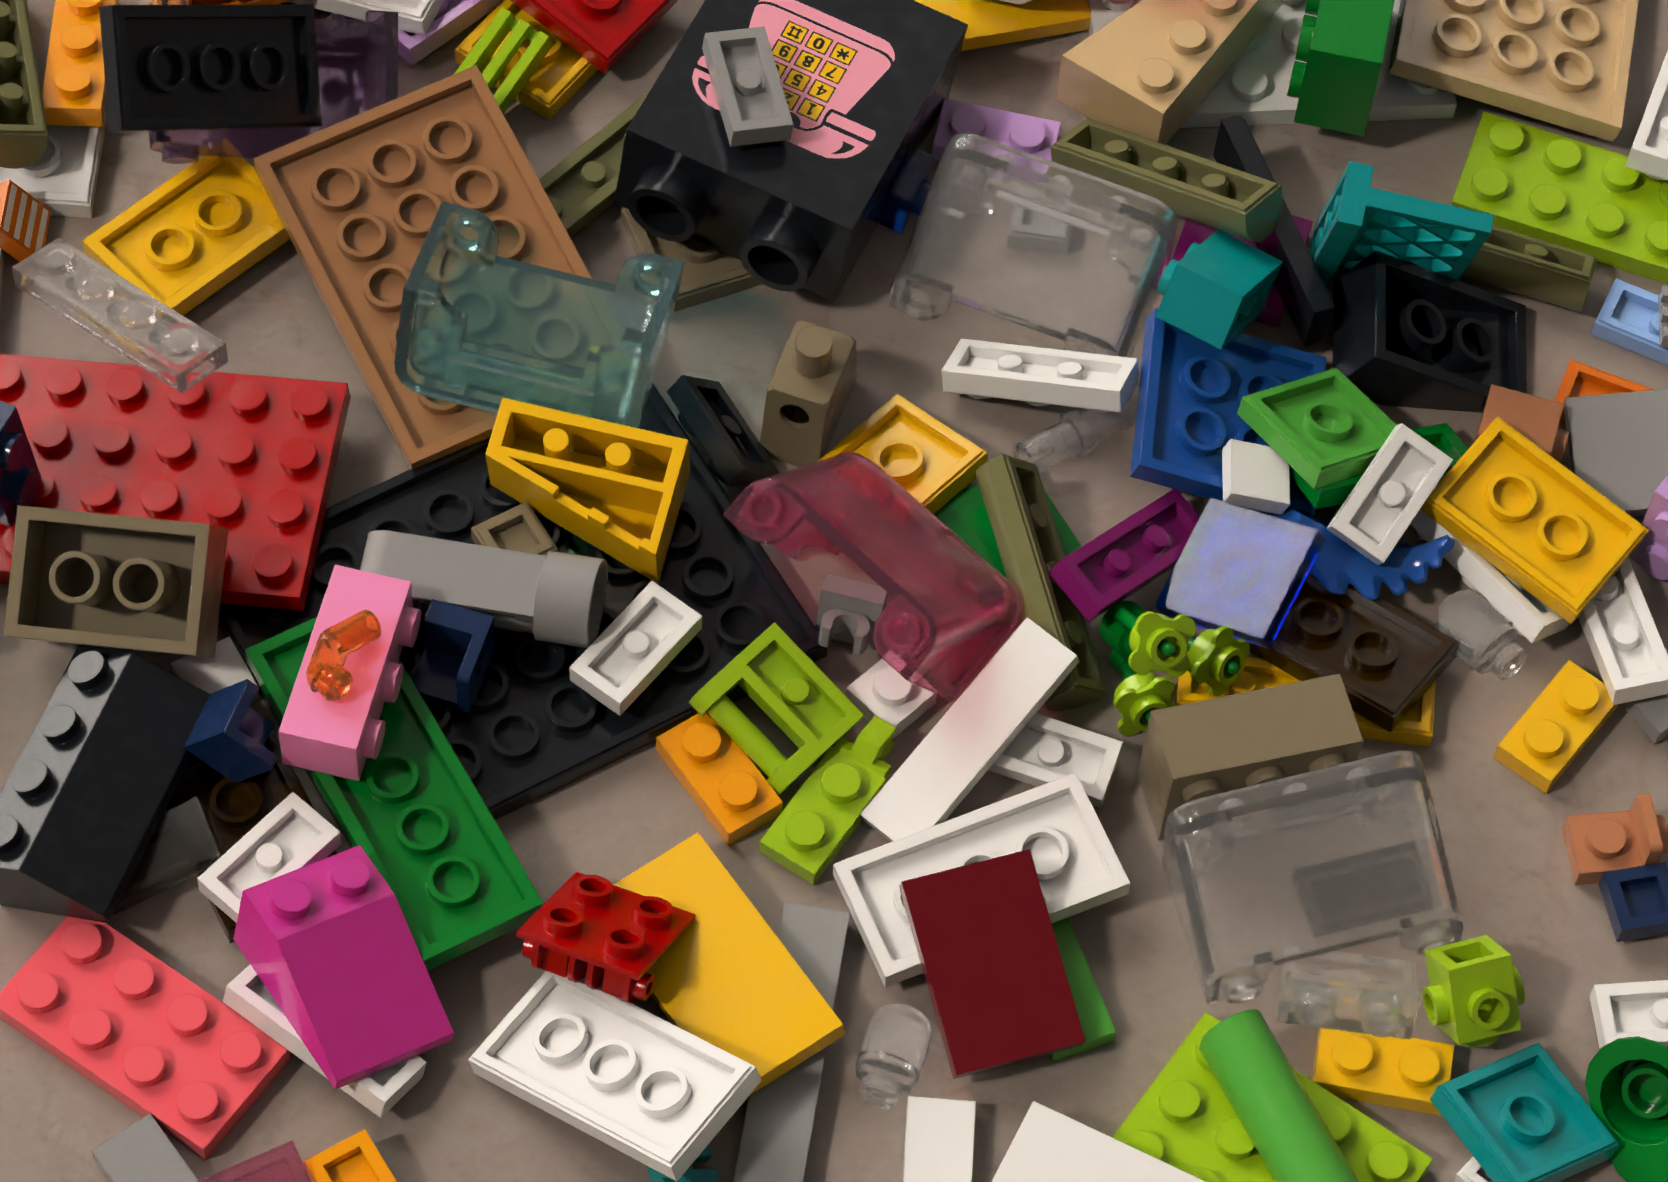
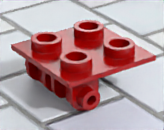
[516,872,696,1003]

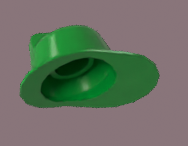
[1585,1036,1668,1182]

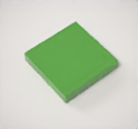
[1237,368,1397,489]

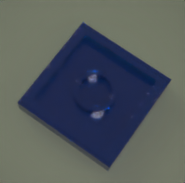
[1155,498,1325,649]

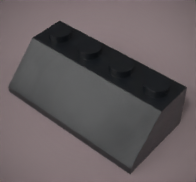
[0,645,210,923]

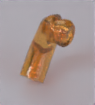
[305,609,381,701]

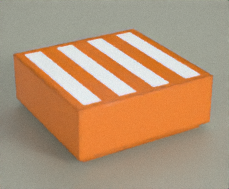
[0,179,51,267]

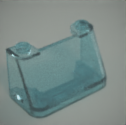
[394,201,685,428]

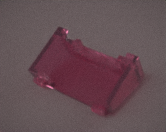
[723,452,1021,701]

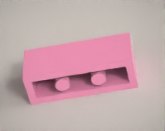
[279,565,421,781]

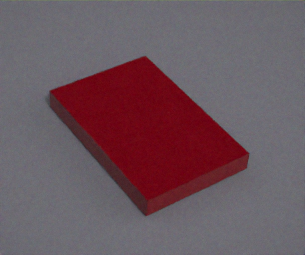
[899,849,1086,1079]

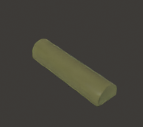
[0,0,48,169]
[1050,118,1283,242]
[1461,225,1598,313]
[975,454,1106,711]

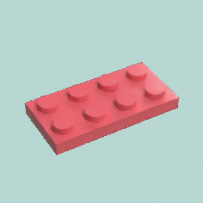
[0,916,291,1161]

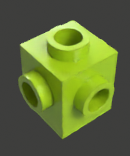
[1422,935,1525,1047]

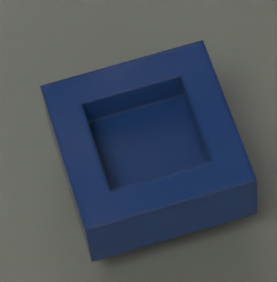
[1598,862,1668,942]

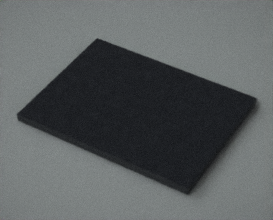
[218,363,827,848]

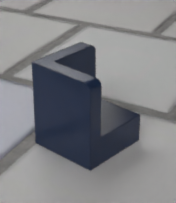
[412,599,495,713]
[183,679,278,783]

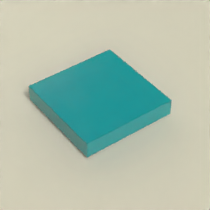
[1430,1042,1619,1182]

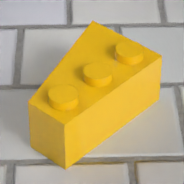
[485,397,690,584]

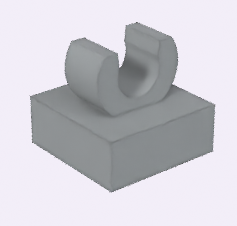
[815,573,889,656]

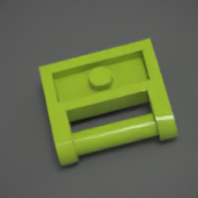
[689,622,864,796]

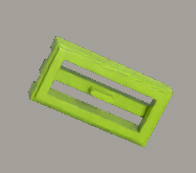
[454,7,554,115]

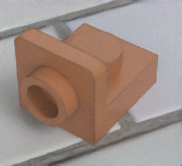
[1562,793,1668,885]

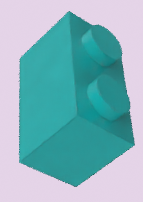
[1155,229,1283,350]

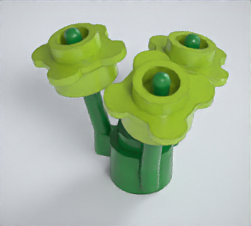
[1099,600,1250,736]

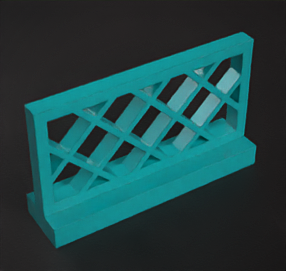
[1309,161,1494,287]

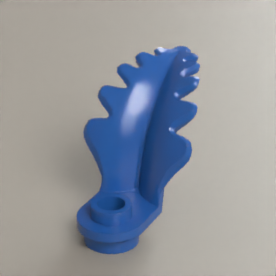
[1228,505,1455,600]

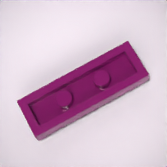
[1049,489,1216,622]

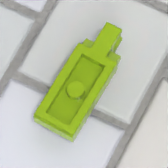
[759,715,897,885]

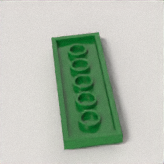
[245,617,544,971]

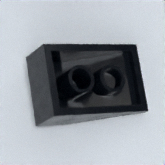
[1332,250,1527,413]

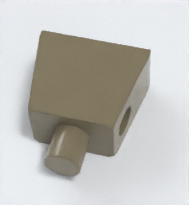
[760,321,857,471]

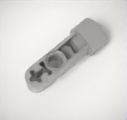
[360,530,608,648]

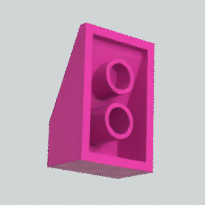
[233,845,454,1090]

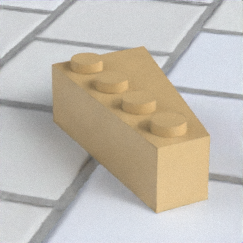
[1056,0,1283,145]

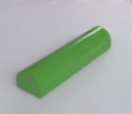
[1199,1009,1359,1182]

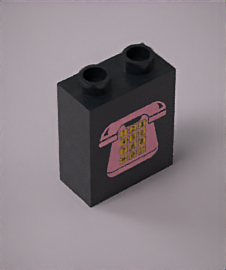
[614,0,968,302]

